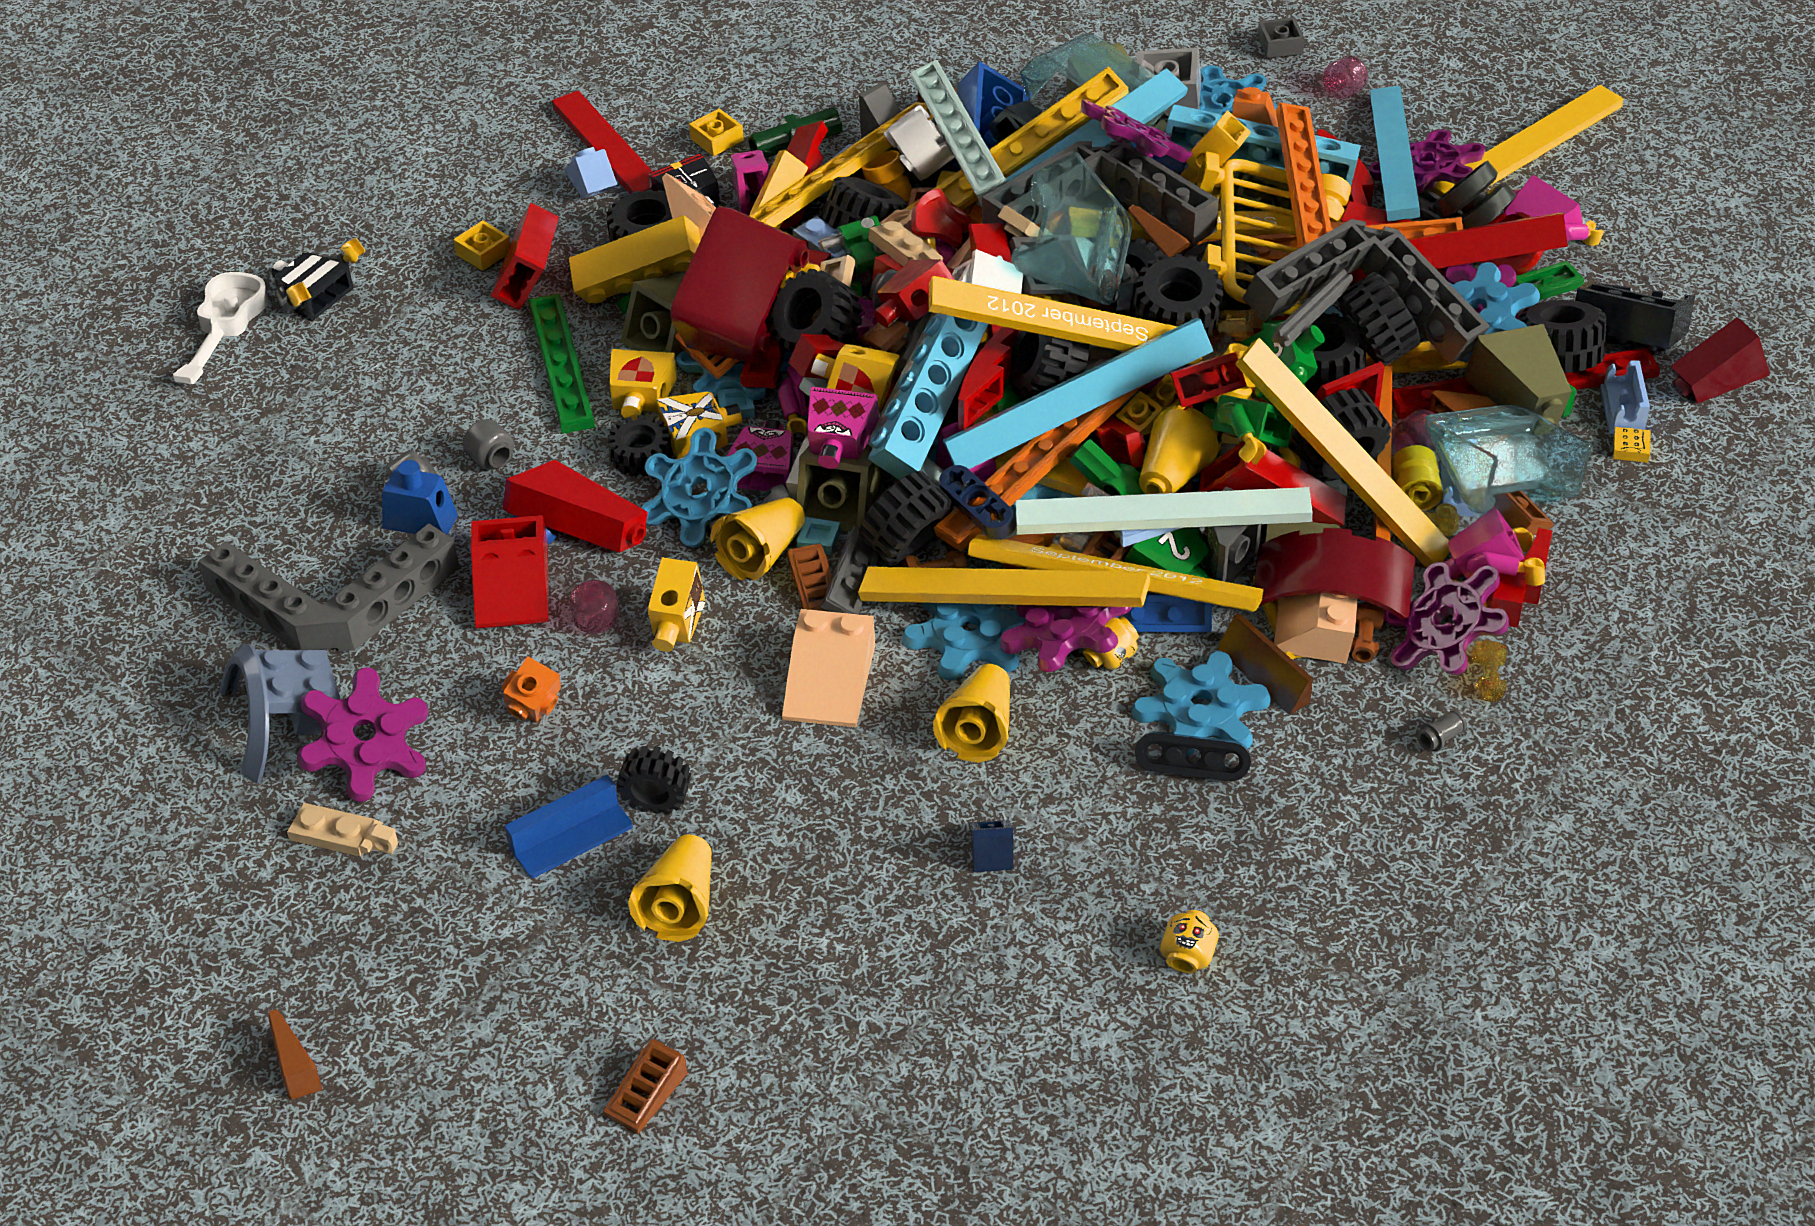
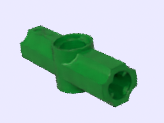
[1069,439,1145,497]

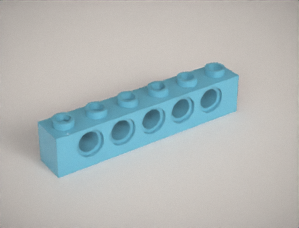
[1165,104,1361,185]
[868,313,988,480]

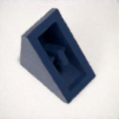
[970,820,1014,872]

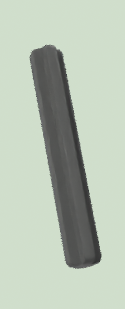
[1272,269,1353,347]

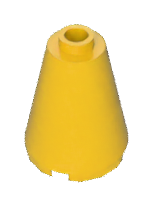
[1139,406,1221,494]
[710,497,805,581]
[933,664,1010,763]
[628,834,712,942]

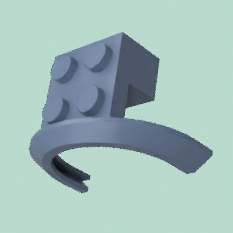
[219,643,341,784]

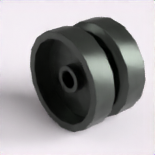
[1431,160,1517,229]

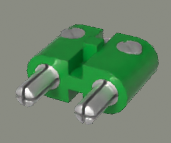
[819,216,886,275]

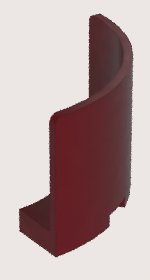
[1253,528,1415,620]

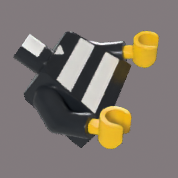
[271,238,366,322]

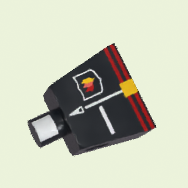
[648,153,720,208]

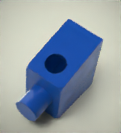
[382,460,458,535]

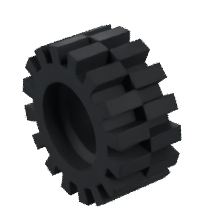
[608,415,672,477]
[616,746,692,815]

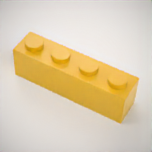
[569,215,701,303]

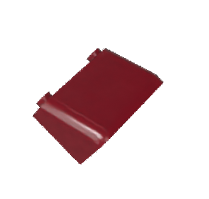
[671,206,809,365]

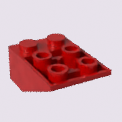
[471,515,549,629]

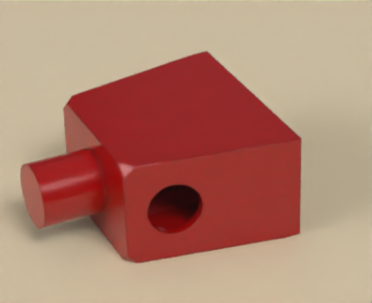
[874,259,955,328]
[1170,352,1247,408]

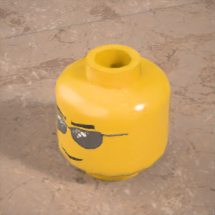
[1083,615,1139,670]

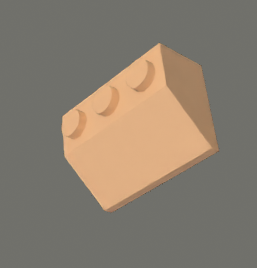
[1274,593,1357,664]

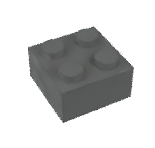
[1258,17,1304,58]

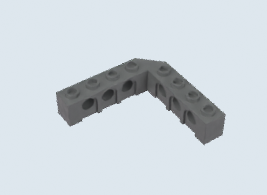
[982,141,1219,245]
[1242,219,1490,365]
[198,524,460,652]

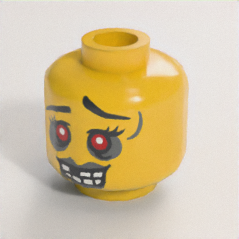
[1160,910,1219,974]

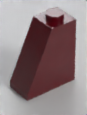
[1671,317,1770,404]

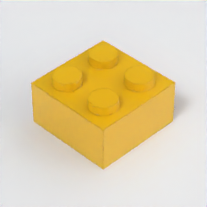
[689,108,744,157]
[453,220,511,271]

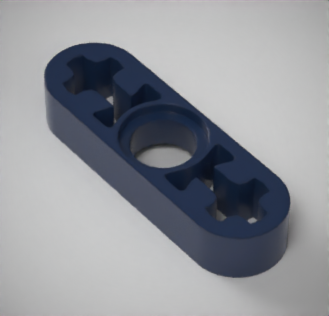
[939,465,1016,539]

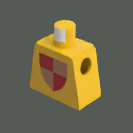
[811,344,900,415]
[610,349,677,421]

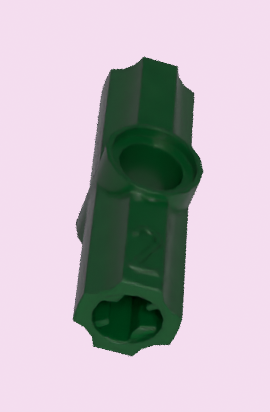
[748,107,843,158]

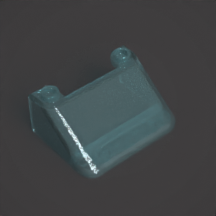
[1020,33,1169,145]
[1011,152,1132,305]
[1424,405,1592,514]

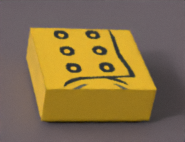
[1613,427,1651,463]

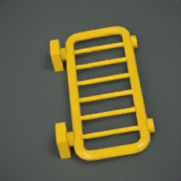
[1197,151,1308,315]

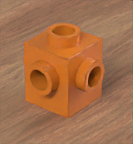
[502,656,561,723]

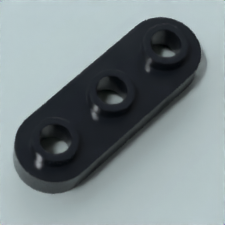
[1135,731,1251,781]

